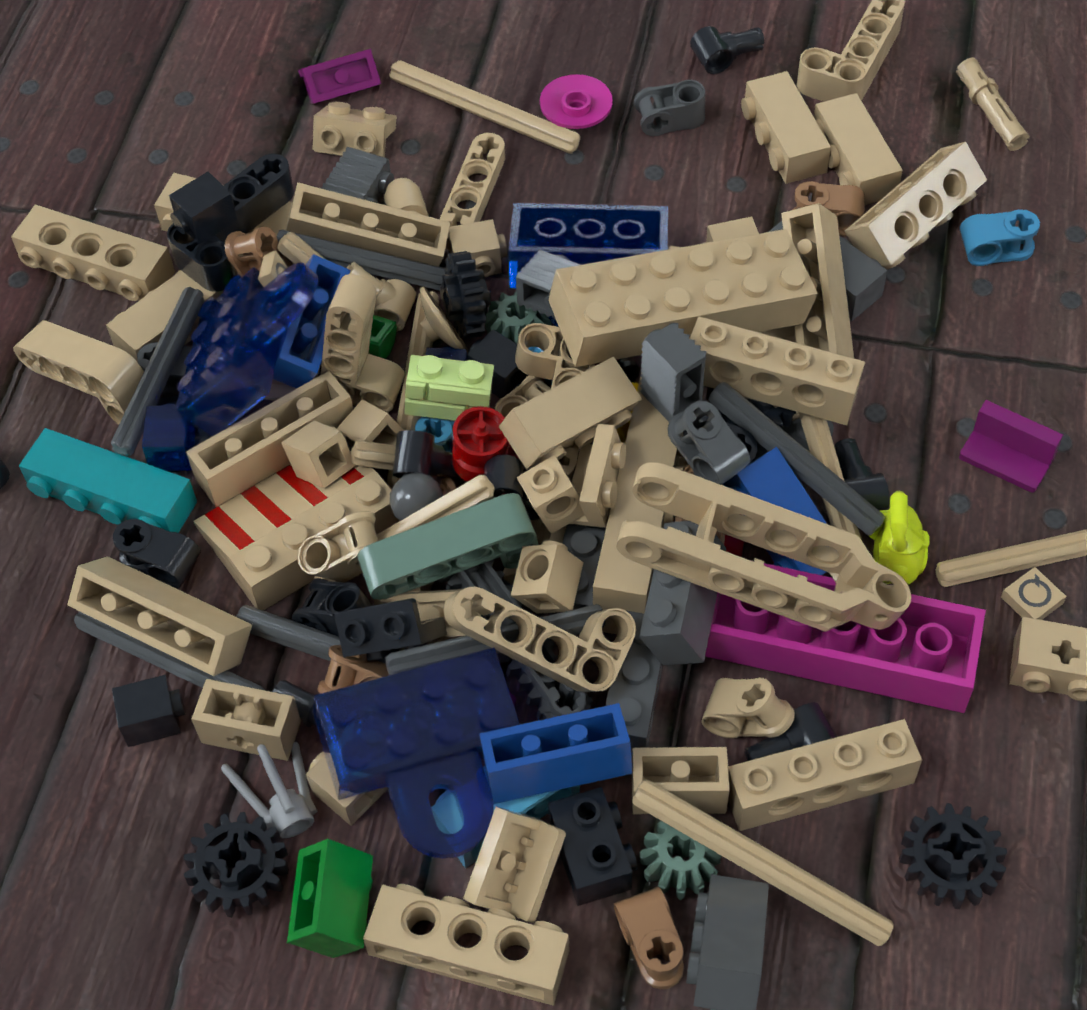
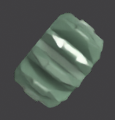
[485,291,552,344]
[640,820,721,901]

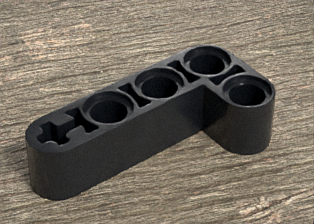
[167,154,294,292]

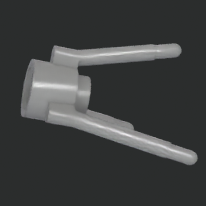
[221,742,317,838]

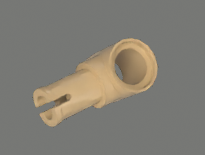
[346,262,416,331]

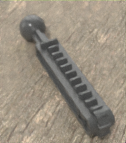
[390,472,593,721]

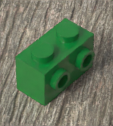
[287,839,373,958]

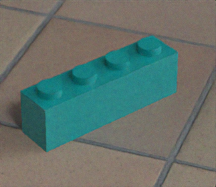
[19,428,197,533]

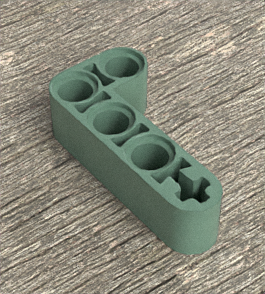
[357,493,539,600]

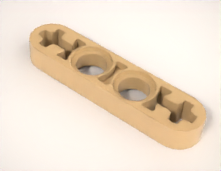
[440,133,505,250]

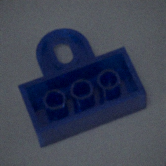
[508,203,668,327]
[175,262,318,437]
[313,647,520,859]

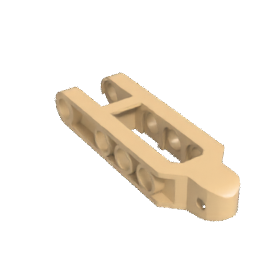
[616,462,911,632]

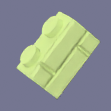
[404,355,494,421]

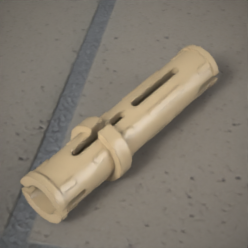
[956,58,1030,151]

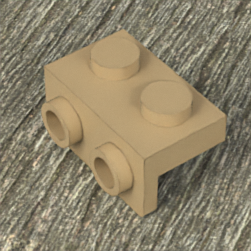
[313,102,397,157]
[569,424,626,528]
[463,806,566,923]

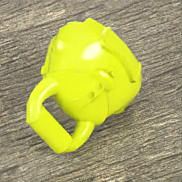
[869,490,930,585]

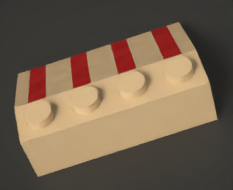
[194,451,400,611]

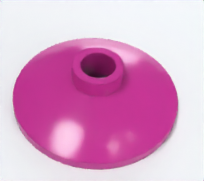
[540,74,613,129]

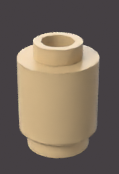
[384,178,429,217]

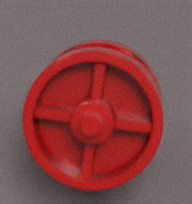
[452,406,509,482]

